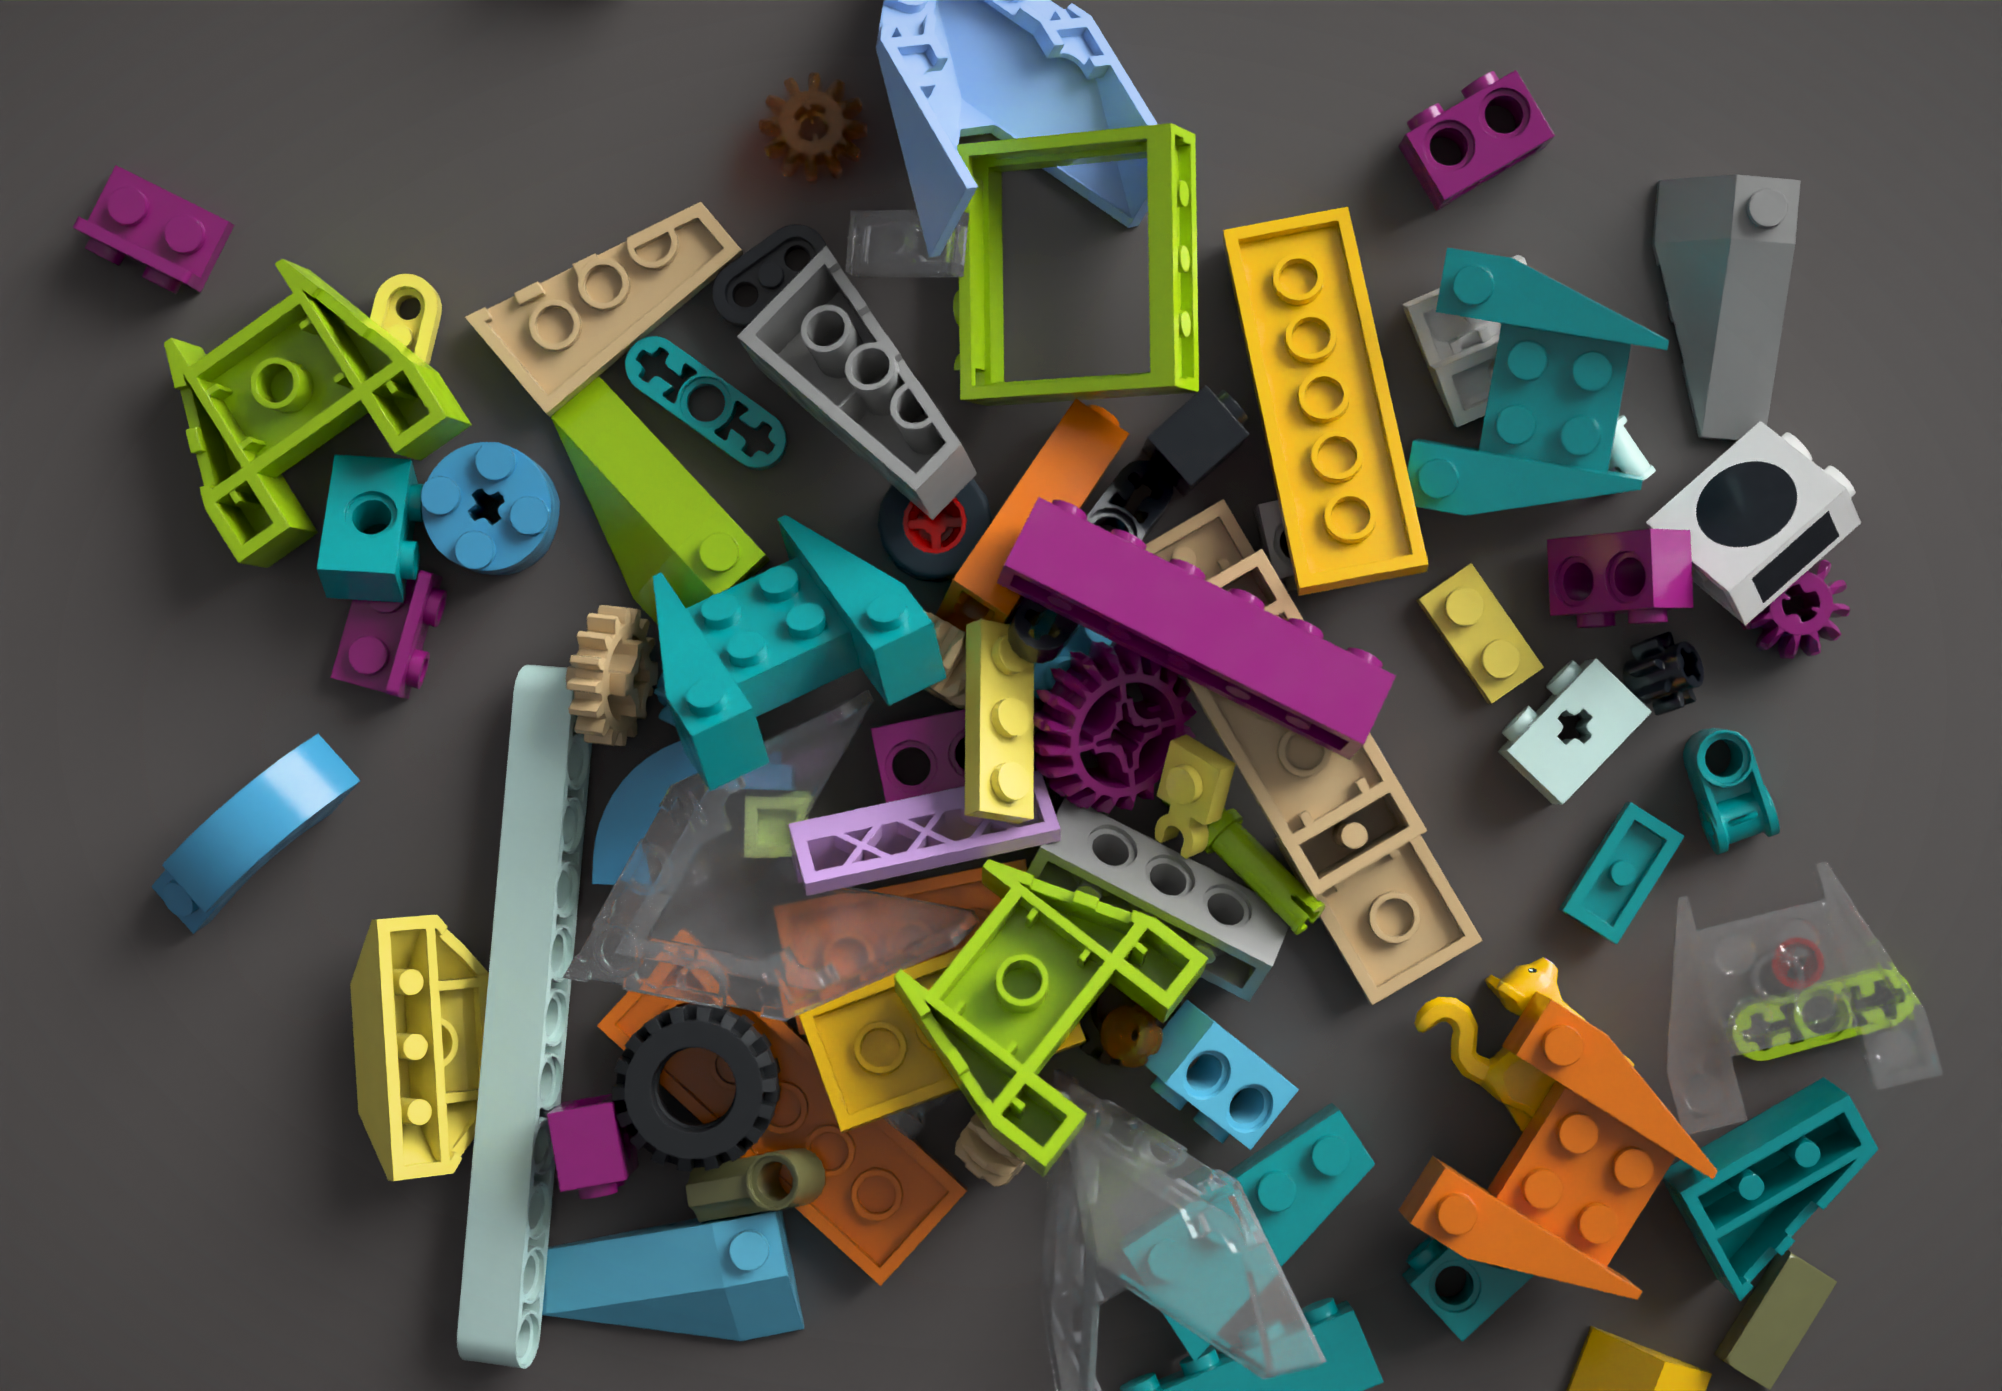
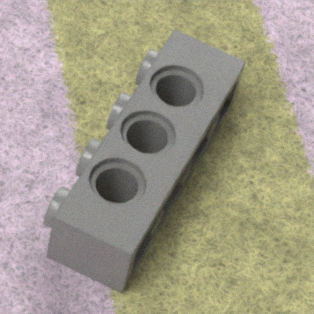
[1026,796,1289,1002]

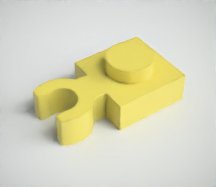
[1155,734,1236,859]

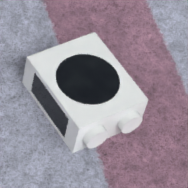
[1646,421,1861,625]

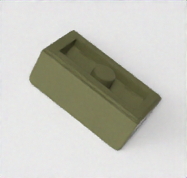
[1714,1250,1837,1390]

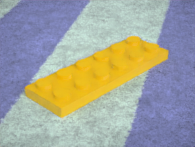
[1223,207,1428,596]

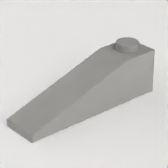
[1652,174,1801,442]

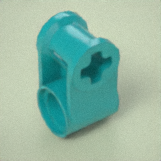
[1683,728,1780,855]

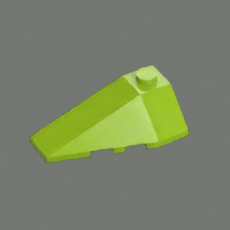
[551,376,770,625]

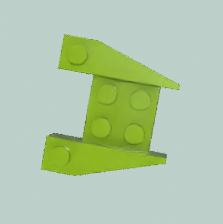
[164,258,472,568]
[894,859,1208,1177]

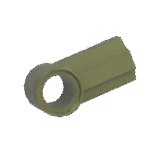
[685,1148,825,1222]

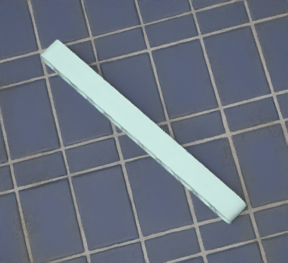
[457,664,592,1369]

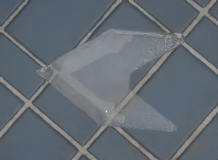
[563,689,980,1021]
[1041,1069,1326,1391]

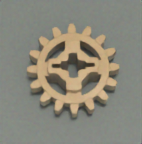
[566,605,658,746]

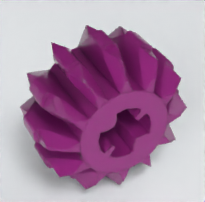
[1740,559,1850,659]

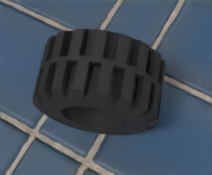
[612,1002,781,1172]

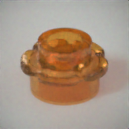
[1101,1004,1163,1068]

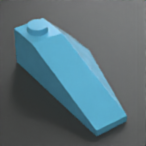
[542,1210,805,1341]

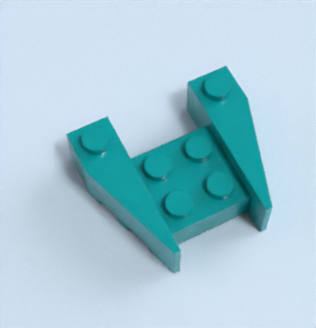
[1407,248,1669,516]
[653,515,947,791]

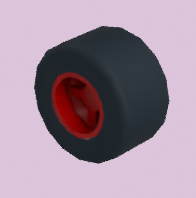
[877,479,993,583]

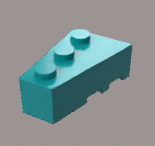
[1662,1077,1879,1301]

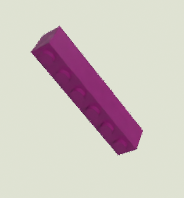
[997,497,1396,760]

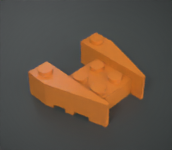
[1398,991,1718,1300]

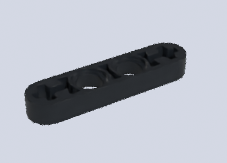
[1008,460,1173,663]

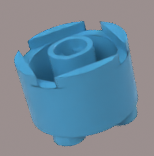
[421,442,560,575]

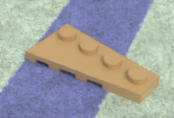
[465,202,744,417]

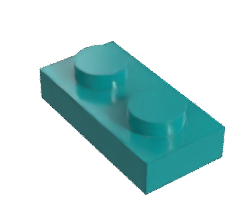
[1559,802,1685,944]

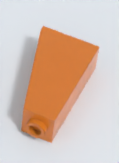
[935,399,1130,632]

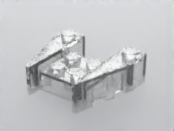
[1665,862,1943,1135]

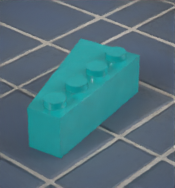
[1120,1103,1375,1362]

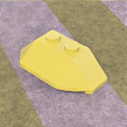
[350,915,489,1181]

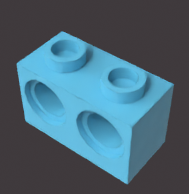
[1138,1000,1299,1150]

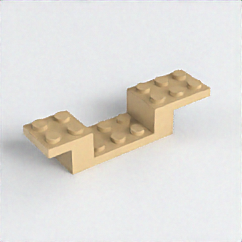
[1146,499,1483,1005]

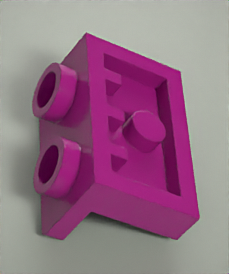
[72,165,235,294]
[330,570,447,699]

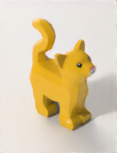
[1414,957,1635,1132]

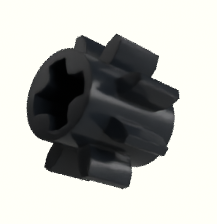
[1623,632,1704,716]

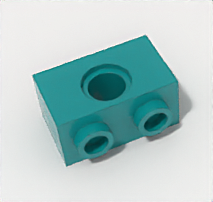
[317,454,424,603]

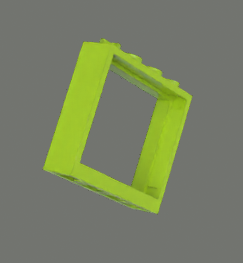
[952,123,1199,406]

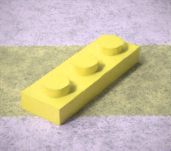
[965,619,1034,824]

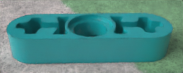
[625,336,788,471]

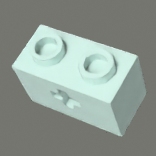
[1498,658,1652,805]

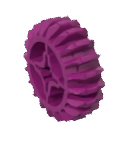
[1033,641,1197,814]

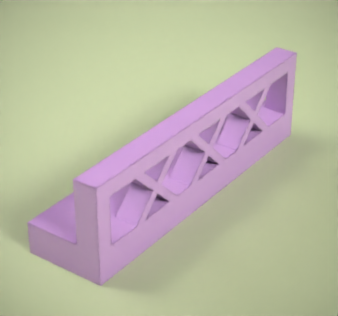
[789,770,1061,896]

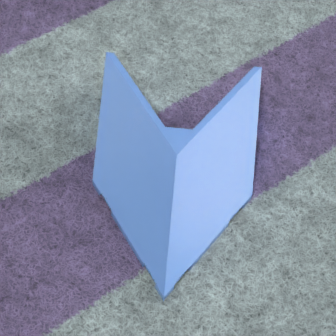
[876,0,1157,257]

